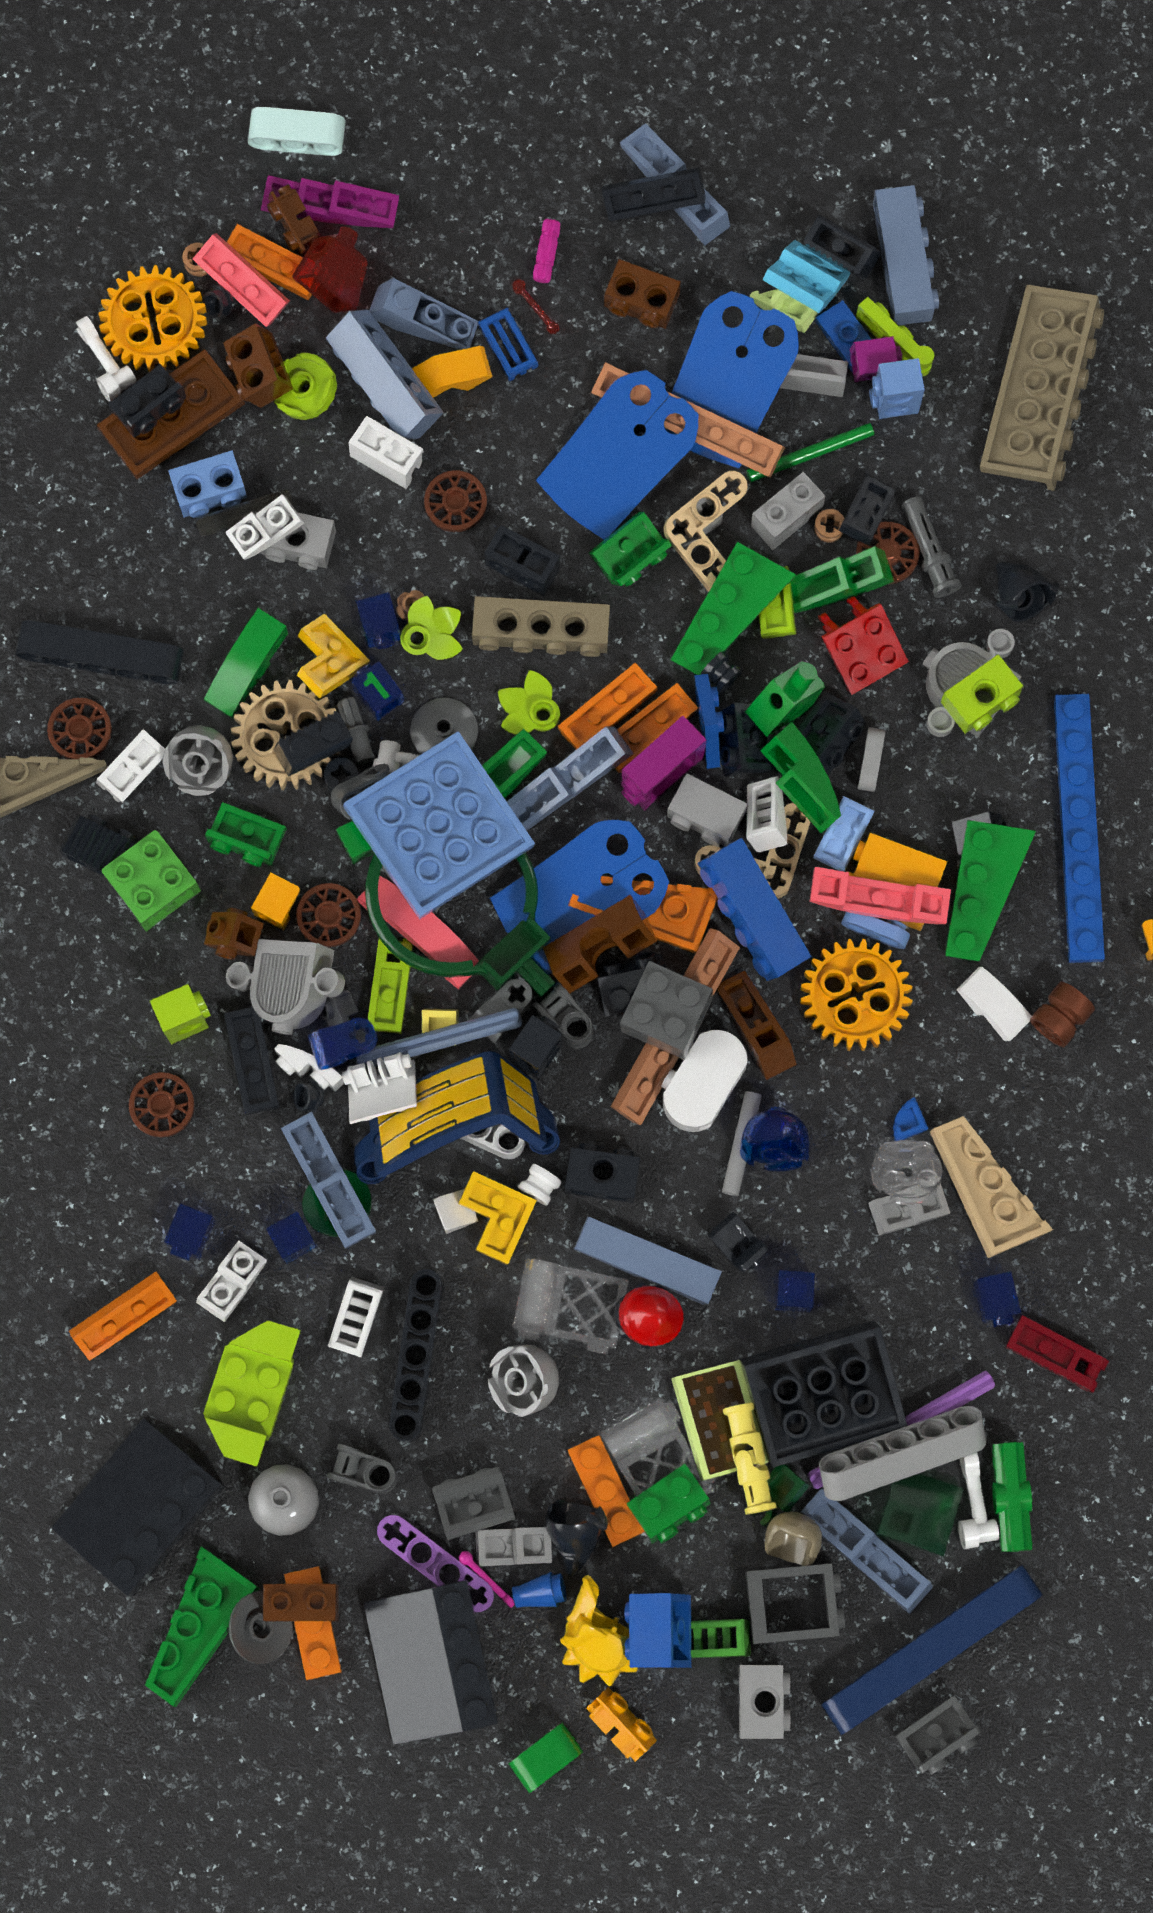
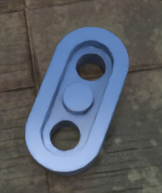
[841,912,910,949]

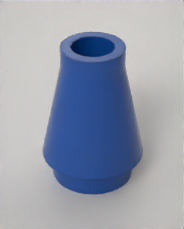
[512,1572,567,1608]

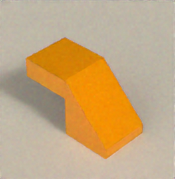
[412,346,492,398]

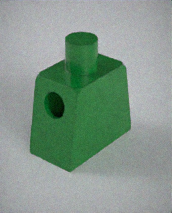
[745,661,825,737]

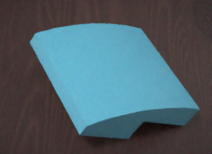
[763,240,851,313]

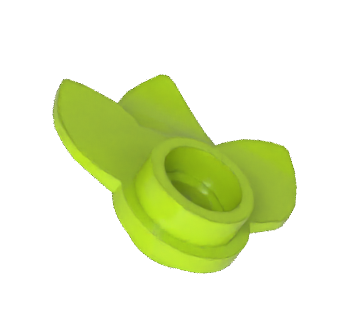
[400,596,462,660]
[498,670,560,735]

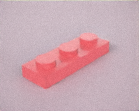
[193,233,290,327]

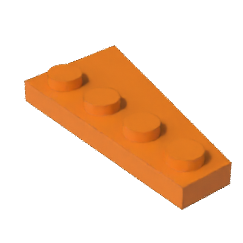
[568,876,718,954]

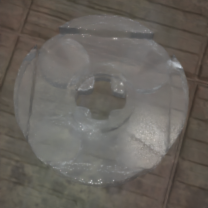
[871,1140,942,1205]

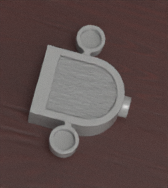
[922,629,1022,737]
[226,939,345,1035]

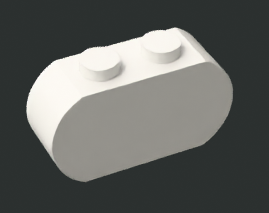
[661,1030,747,1132]

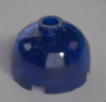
[740,1107,810,1171]

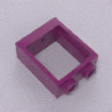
[621,716,706,811]

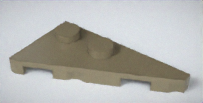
[0,756,108,818]

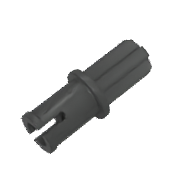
[337,697,376,765]

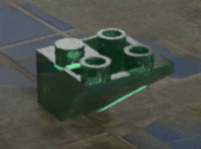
[875,1474,964,1557]

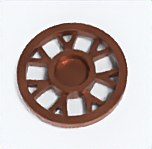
[424,470,487,532]
[856,522,919,584]
[47,698,112,760]
[296,883,361,947]
[129,1072,194,1138]

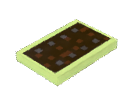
[671,1360,769,1481]

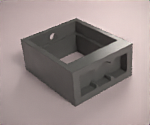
[745,1564,845,1644]

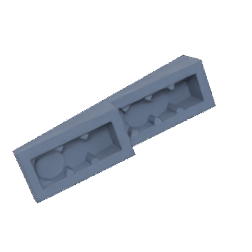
[620,123,730,246]
[507,726,634,831]
[281,1112,376,1249]
[574,1217,722,1305]
[800,1488,933,1614]

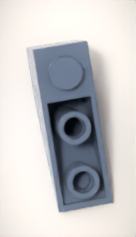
[369,278,479,350]

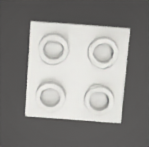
[342,1052,417,1124]

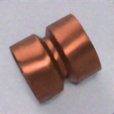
[1030,982,1095,1047]

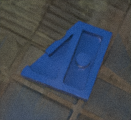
[694,674,724,769]

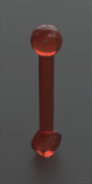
[513,279,559,334]

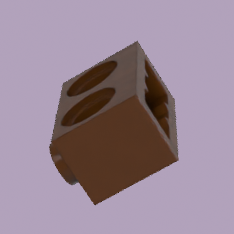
[604,259,681,329]
[223,323,293,408]
[263,1584,339,1622]

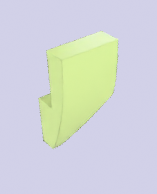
[750,289,818,333]

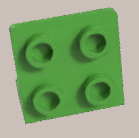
[102,830,201,932]

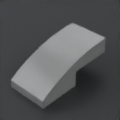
[868,1180,950,1236]
[475,1527,552,1567]

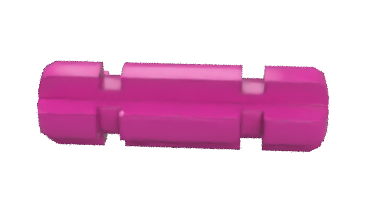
[533,219,560,283]

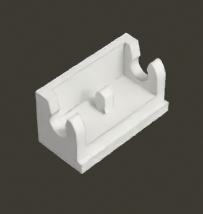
[349,416,423,489]
[96,729,165,803]

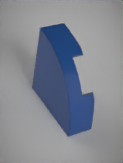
[893,1097,928,1143]

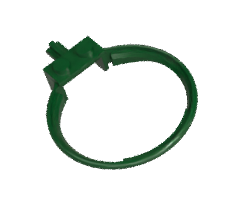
[365,852,555,997]

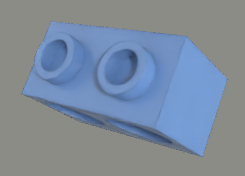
[869,358,925,419]
[168,450,247,518]

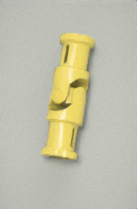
[723,1403,777,1515]

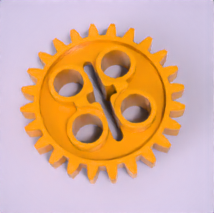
[98,265,207,372]
[800,939,913,1051]

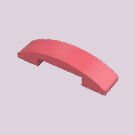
[809,867,951,924]
[357,876,479,989]

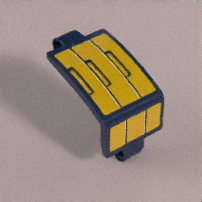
[354,1051,560,1184]

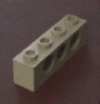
[472,596,610,657]

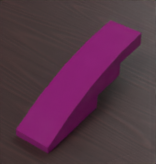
[261,175,400,228]

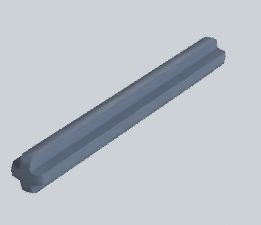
[356,1008,522,1069]

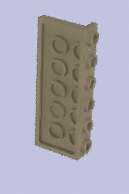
[980,285,1104,491]

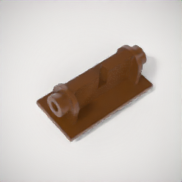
[267,184,322,256]

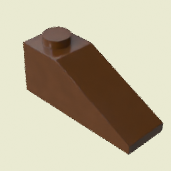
[716,971,797,1080]

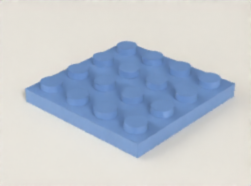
[343,731,535,920]

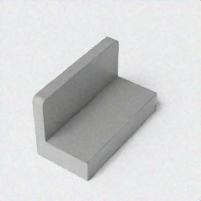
[780,354,848,397]

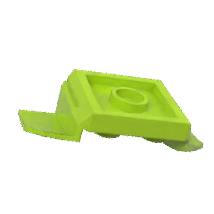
[203,1321,301,1467]

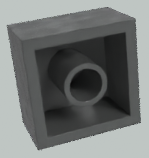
[620,961,713,1060]

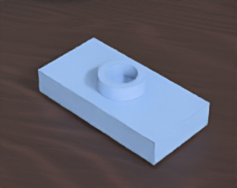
[813,796,874,872]

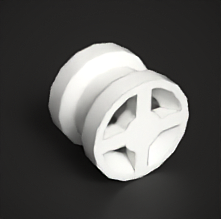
[518,1164,562,1206]

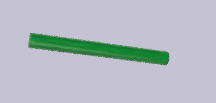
[746,423,874,482]

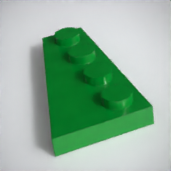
[671,542,796,675]
[945,820,1036,961]
[145,1546,260,1707]

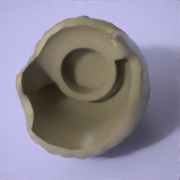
[765,1511,822,1566]

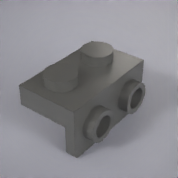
[432,1467,515,1540]
[895,1695,981,1775]

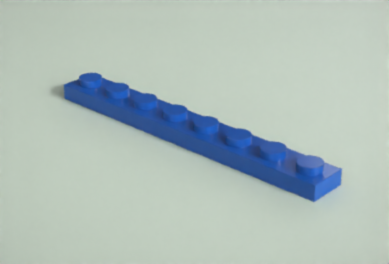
[1054,694,1105,963]

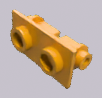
[586,1687,657,1762]

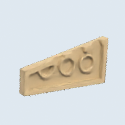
[930,1116,1053,1258]

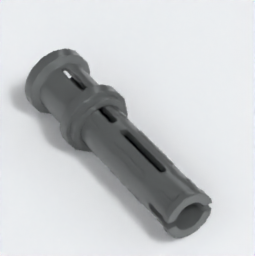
[902,496,962,598]

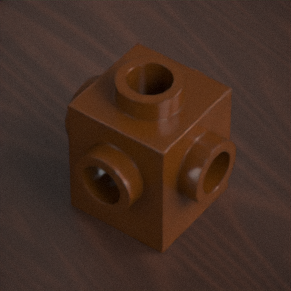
[204,908,264,960]

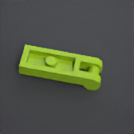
[856,297,934,377]
[367,938,414,1034]

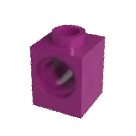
[849,336,902,382]

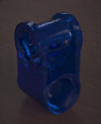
[307,1018,378,1070]

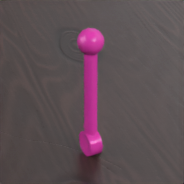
[459,1551,515,1608]

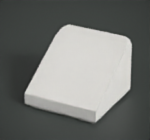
[433,1189,479,1234]

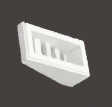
[746,776,787,852]
[328,1277,384,1357]

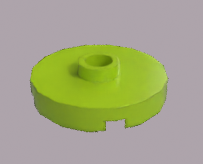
[275,353,337,420]

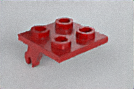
[818,596,909,695]

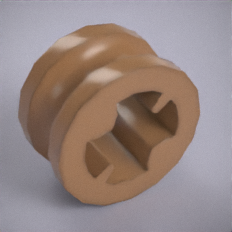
[182,243,208,277]
[814,509,844,543]

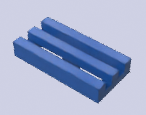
[478,308,538,381]

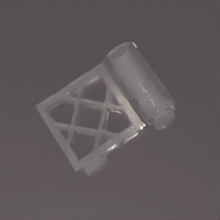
[512,1259,628,1354]
[600,1398,716,1497]

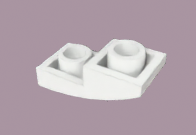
[225,494,304,560]
[957,967,1032,1041]
[274,1044,344,1092]
[196,1240,267,1322]

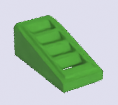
[691,1619,751,1658]

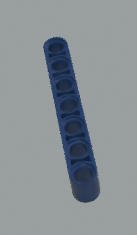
[821,1565,1043,1735]

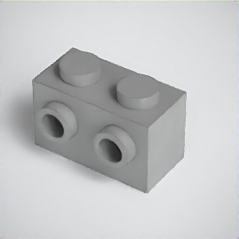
[667,773,747,847]

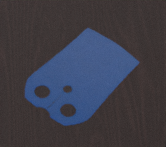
[665,291,799,468]
[536,370,699,540]
[490,820,669,975]

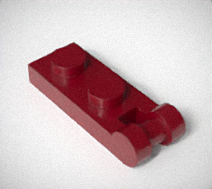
[1005,1315,1109,1393]

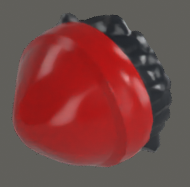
[615,1282,683,1349]

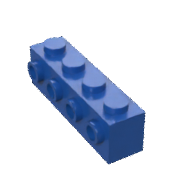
[697,838,812,981]

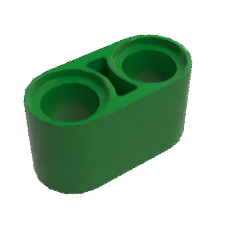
[508,1722,584,1793]

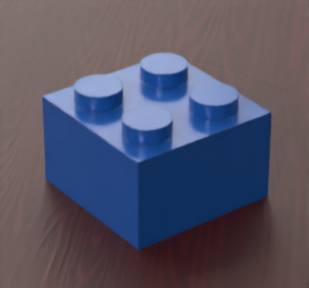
[624,1593,692,1668]

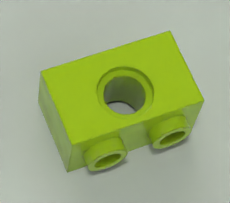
[941,654,1023,734]
[150,984,211,1045]

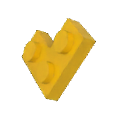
[297,614,370,699]
[458,1171,537,1265]

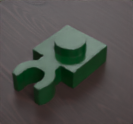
[750,1464,810,1528]

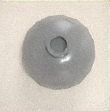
[162,725,233,796]
[488,1345,559,1417]
[248,1464,319,1536]

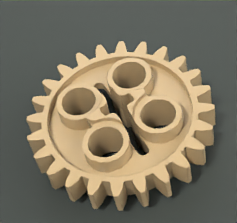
[231,680,339,790]

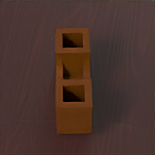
[543,895,657,994]

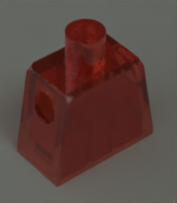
[292,227,368,313]

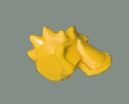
[560,1575,638,1686]

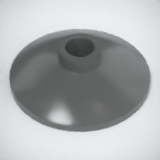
[410,698,478,755]
[229,1591,293,1664]

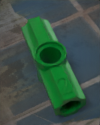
[992,1442,1033,1552]

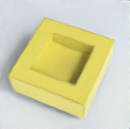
[422,1009,459,1046]

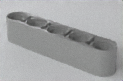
[819,1406,986,1501]

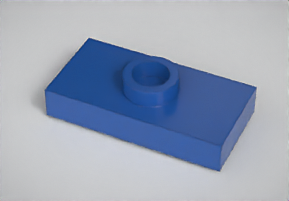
[815,300,872,373]

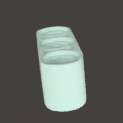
[248,107,346,156]

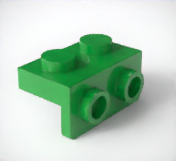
[589,511,672,587]
[205,802,287,867]
[626,1464,710,1544]

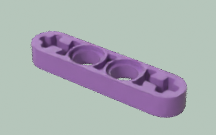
[377,1515,494,1612]

